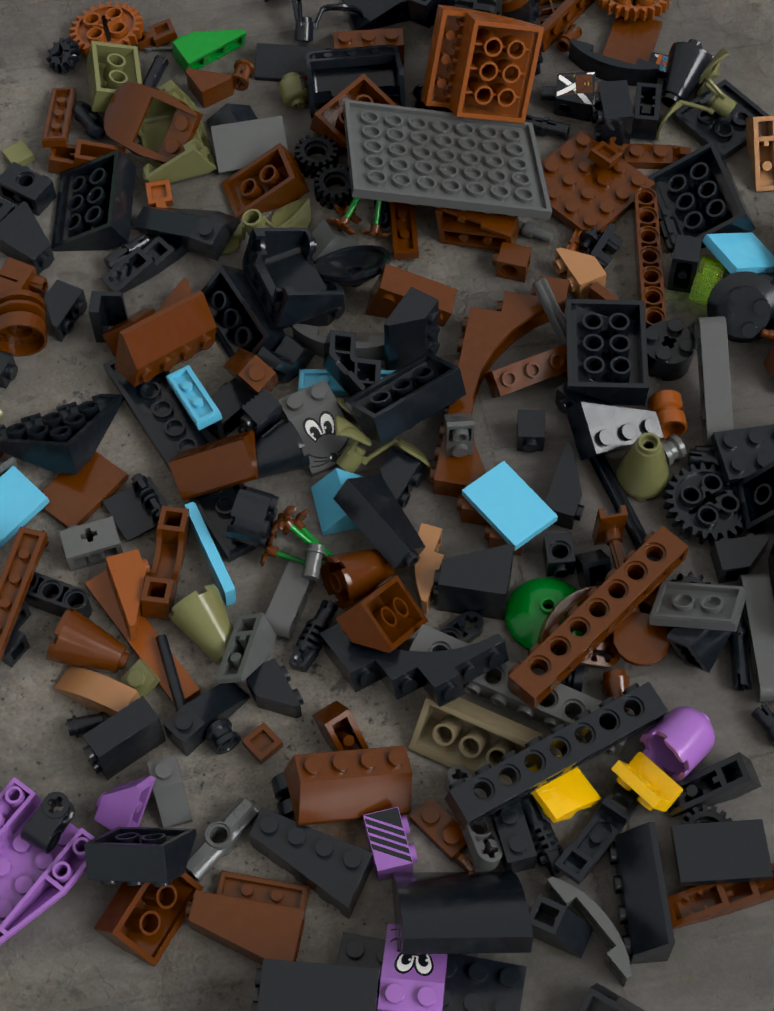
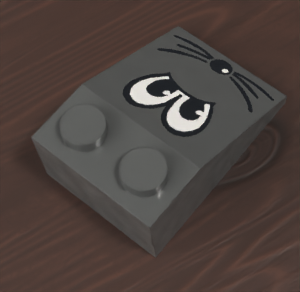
[277,380,352,477]

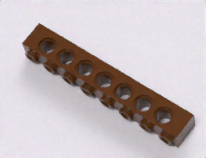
[507,525,689,710]

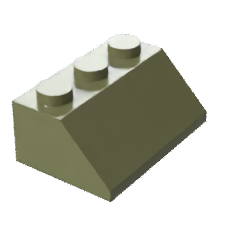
[86,41,142,113]

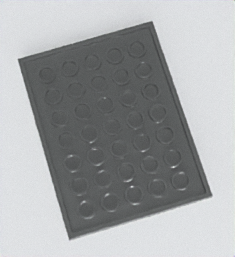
[343,99,552,220]

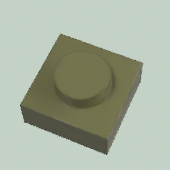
[120,659,161,698]

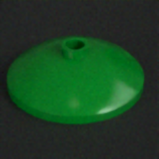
[505,577,585,652]

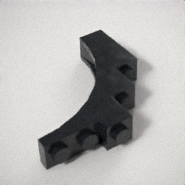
[320,623,509,707]

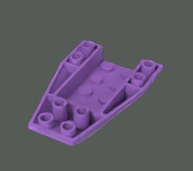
[0,777,95,945]

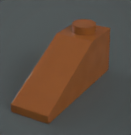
[105,549,150,641]

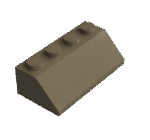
[408,695,543,785]

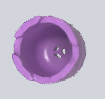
[640,706,715,781]

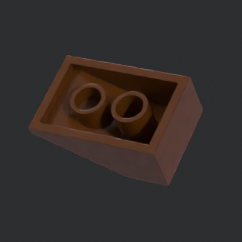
[222,143,309,219]

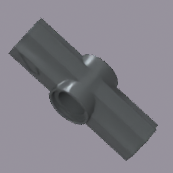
[185,797,259,882]

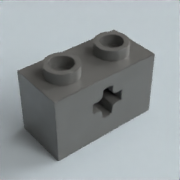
[59,516,123,572]

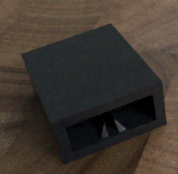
[82,696,166,780]

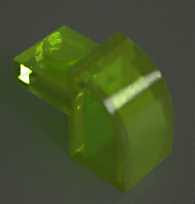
[688,256,727,305]

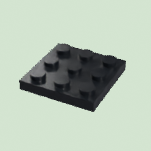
[672,79,770,160]

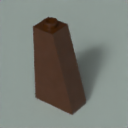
[185,890,306,965]

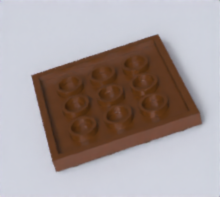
[541,130,655,236]

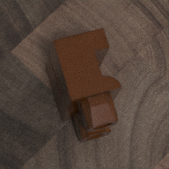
[0,257,48,294]

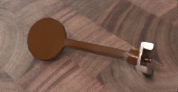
[592,505,670,666]

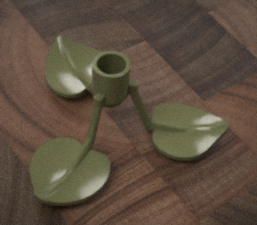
[655,48,737,142]
[221,197,312,255]
[334,397,432,473]

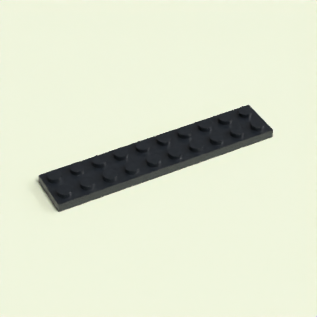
[103,358,277,563]

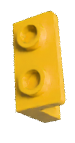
[611,752,683,812]

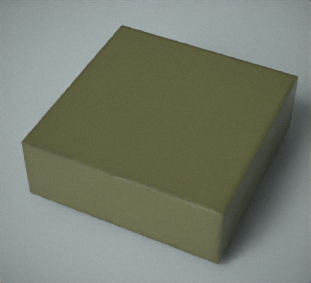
[1,140,35,166]

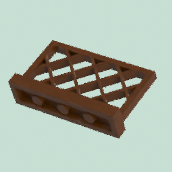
[538,0,595,52]

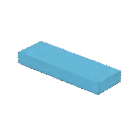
[166,365,223,430]

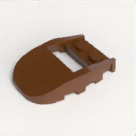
[104,82,203,164]

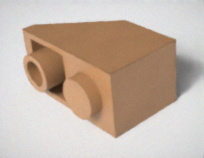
[553,247,607,299]

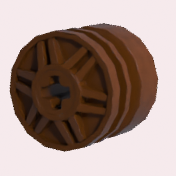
[0,289,47,357]

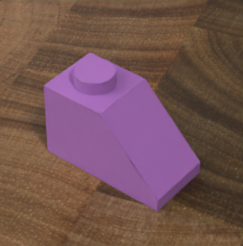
[94,775,156,830]

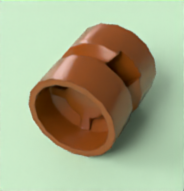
[647,390,688,440]

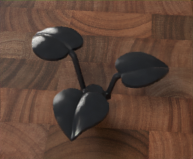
[264,0,364,42]

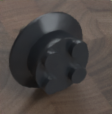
[707,271,774,343]

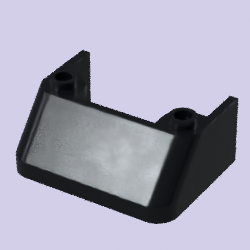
[305,45,406,118]

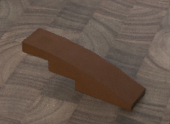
[668,863,774,929]

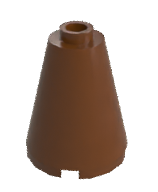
[321,548,399,609]
[46,607,130,673]

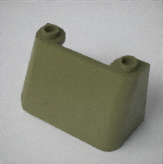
[138,80,217,183]

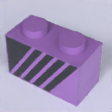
[363,807,418,881]

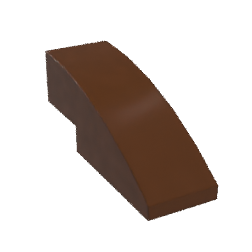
[48,139,125,173]

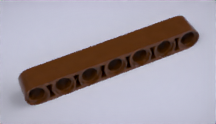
[632,187,666,329]

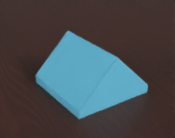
[311,468,363,536]

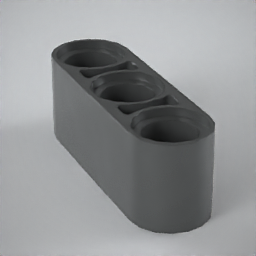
[265,560,316,639]

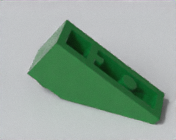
[172,29,247,73]

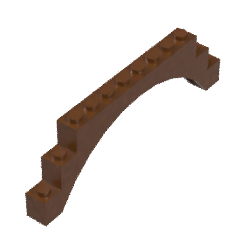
[429,275,570,556]

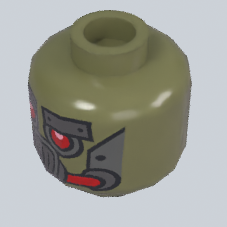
[278,72,309,110]

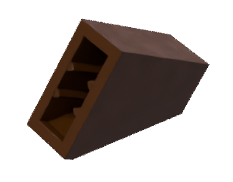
[223,347,279,395]

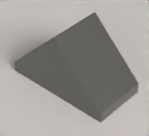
[311,219,358,264]

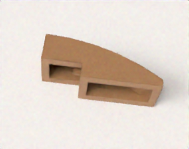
[415,523,444,615]
[54,665,140,716]

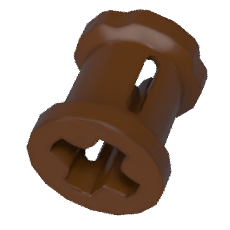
[231,59,255,91]

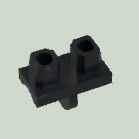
[579,223,623,269]

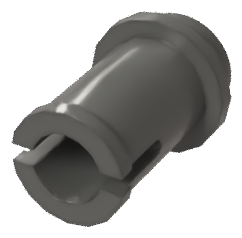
[301,543,327,581]

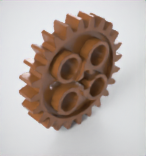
[595,0,670,21]
[69,1,144,57]

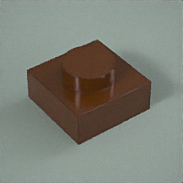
[242,722,283,765]

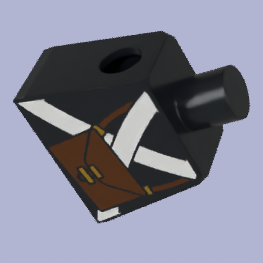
[541,72,596,122]

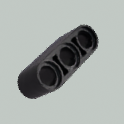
[24,572,92,619]

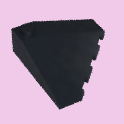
[0,394,124,475]

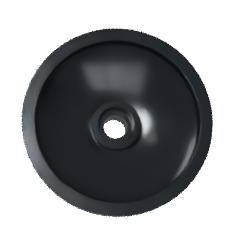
[315,245,391,287]

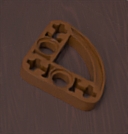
[537,585,622,669]

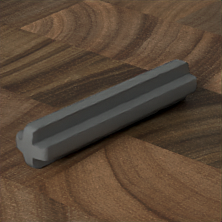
[532,277,566,345]

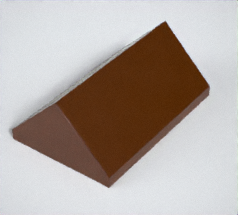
[168,430,258,501]

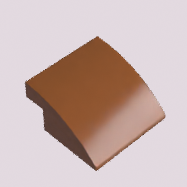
[421,5,544,123]

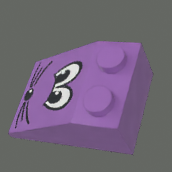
[377,924,448,1011]

